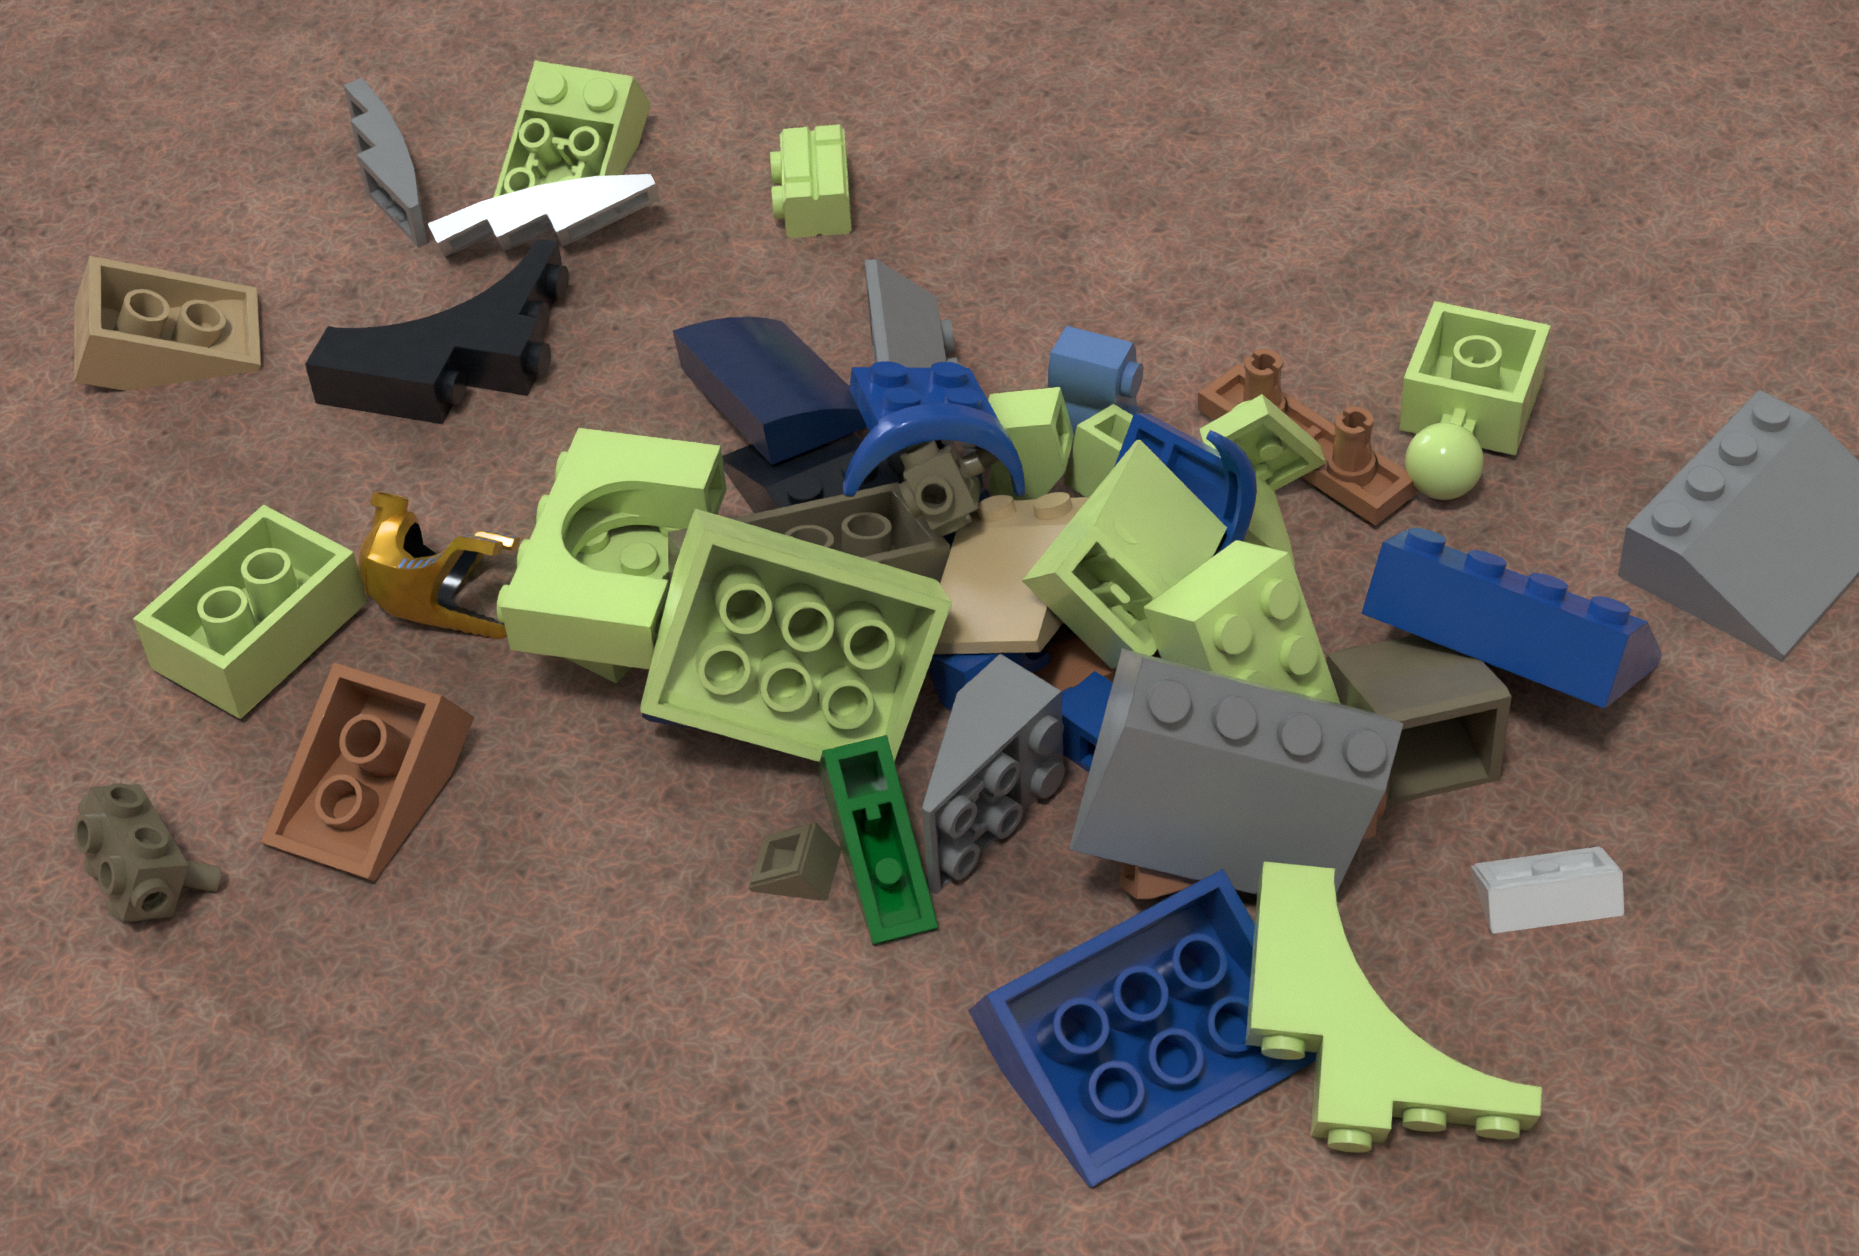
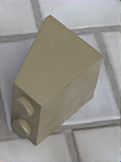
[1326,634,1512,806]

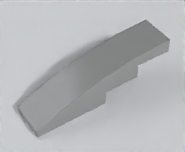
[344,78,428,248]

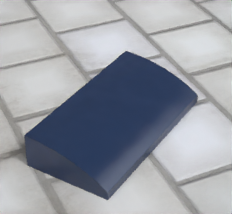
[673,317,867,465]

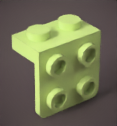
[1199,394,1326,566]

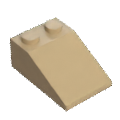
[74,256,261,391]
[934,492,1089,654]

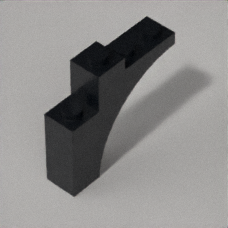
[305,239,569,424]

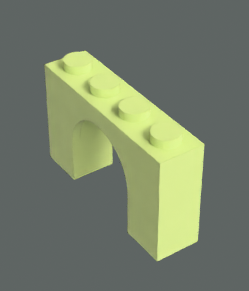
[497,428,727,670]

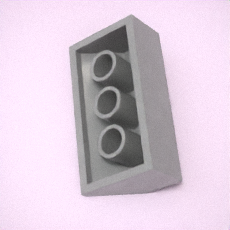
[864,259,971,483]

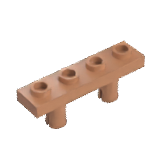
[1198,349,1416,526]

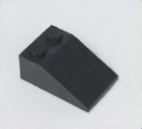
[722,433,901,513]

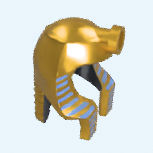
[358,492,521,639]

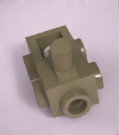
[899,440,1000,536]
[74,783,221,922]

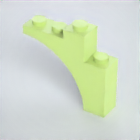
[1245,861,1542,1152]

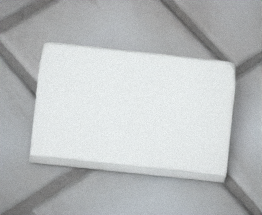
[1471,846,1624,934]

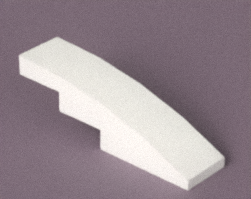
[428,174,660,257]

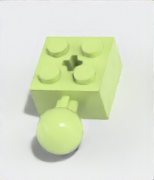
[1399,301,1551,500]

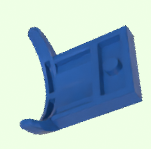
[843,361,1025,497]
[1114,412,1257,556]

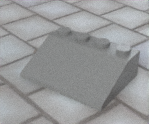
[1618,390,1859,662]
[1069,649,1403,894]

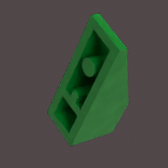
[819,735,938,945]

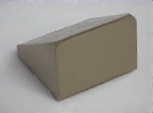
[749,822,841,901]

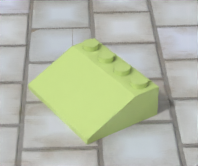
[640,508,952,762]

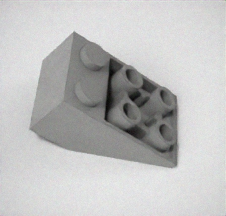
[922,654,1065,895]

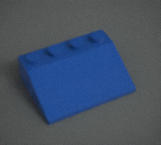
[1361,528,1662,709]
[968,869,1316,1188]

